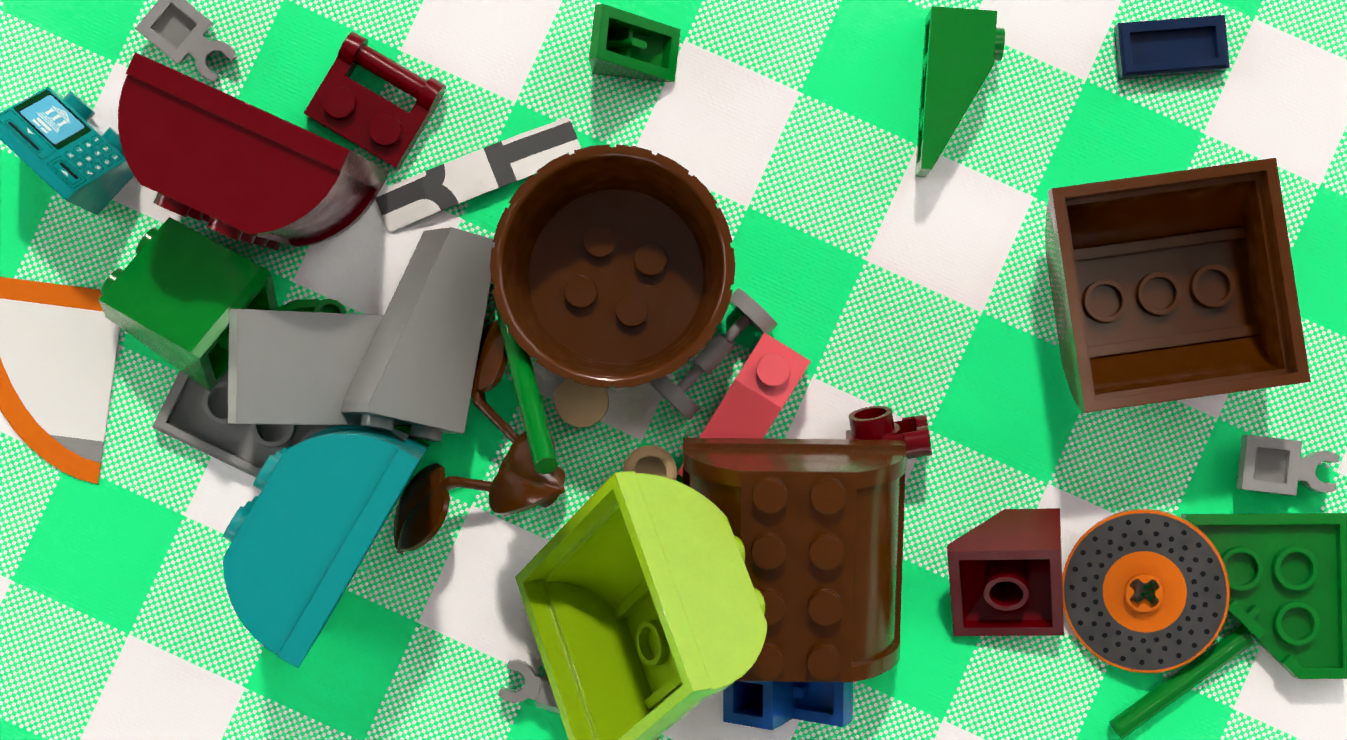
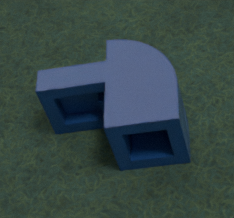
[723,681,853,730]

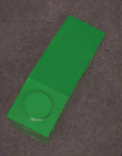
[915,6,1005,177]

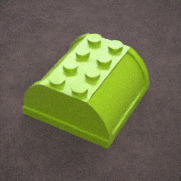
[515,471,767,740]

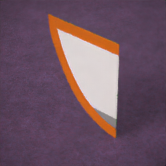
[0,277,120,484]

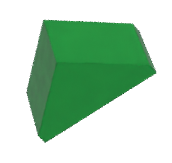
[589,4,681,82]

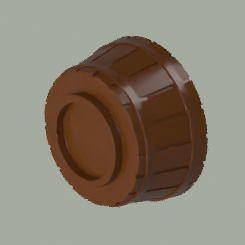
[490,144,735,388]

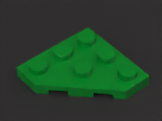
[1181,513,1347,679]

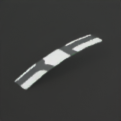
[375,118,581,232]

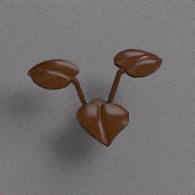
[394,320,565,555]

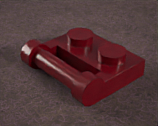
[304,31,446,171]

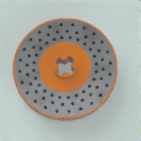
[1062,509,1230,673]

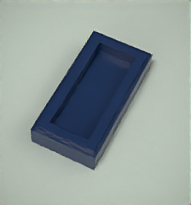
[1114,15,1230,80]

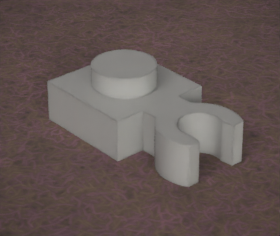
[135,0,238,82]
[1236,435,1339,496]

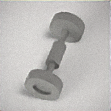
[649,288,778,420]

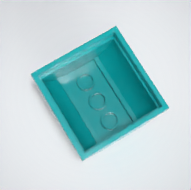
[222,425,430,668]

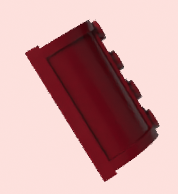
[118,52,389,251]

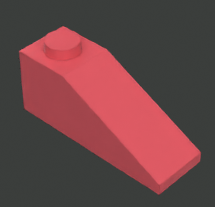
[677,332,811,477]

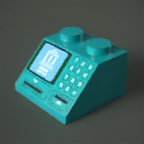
[0,87,134,215]

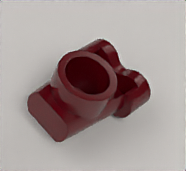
[846,406,932,459]

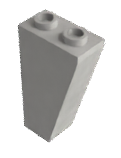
[341,227,495,442]

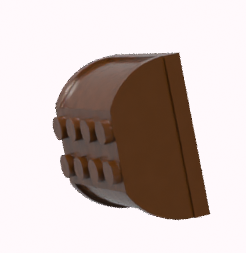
[1045,158,1311,414]
[683,438,907,682]

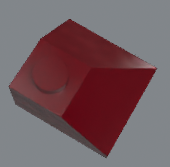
[947,508,1064,636]

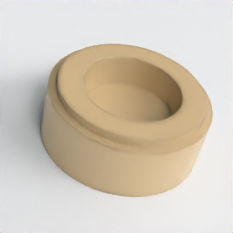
[554,378,609,428]
[623,445,677,480]

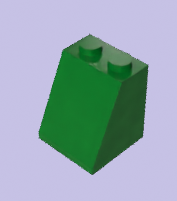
[98,217,278,392]

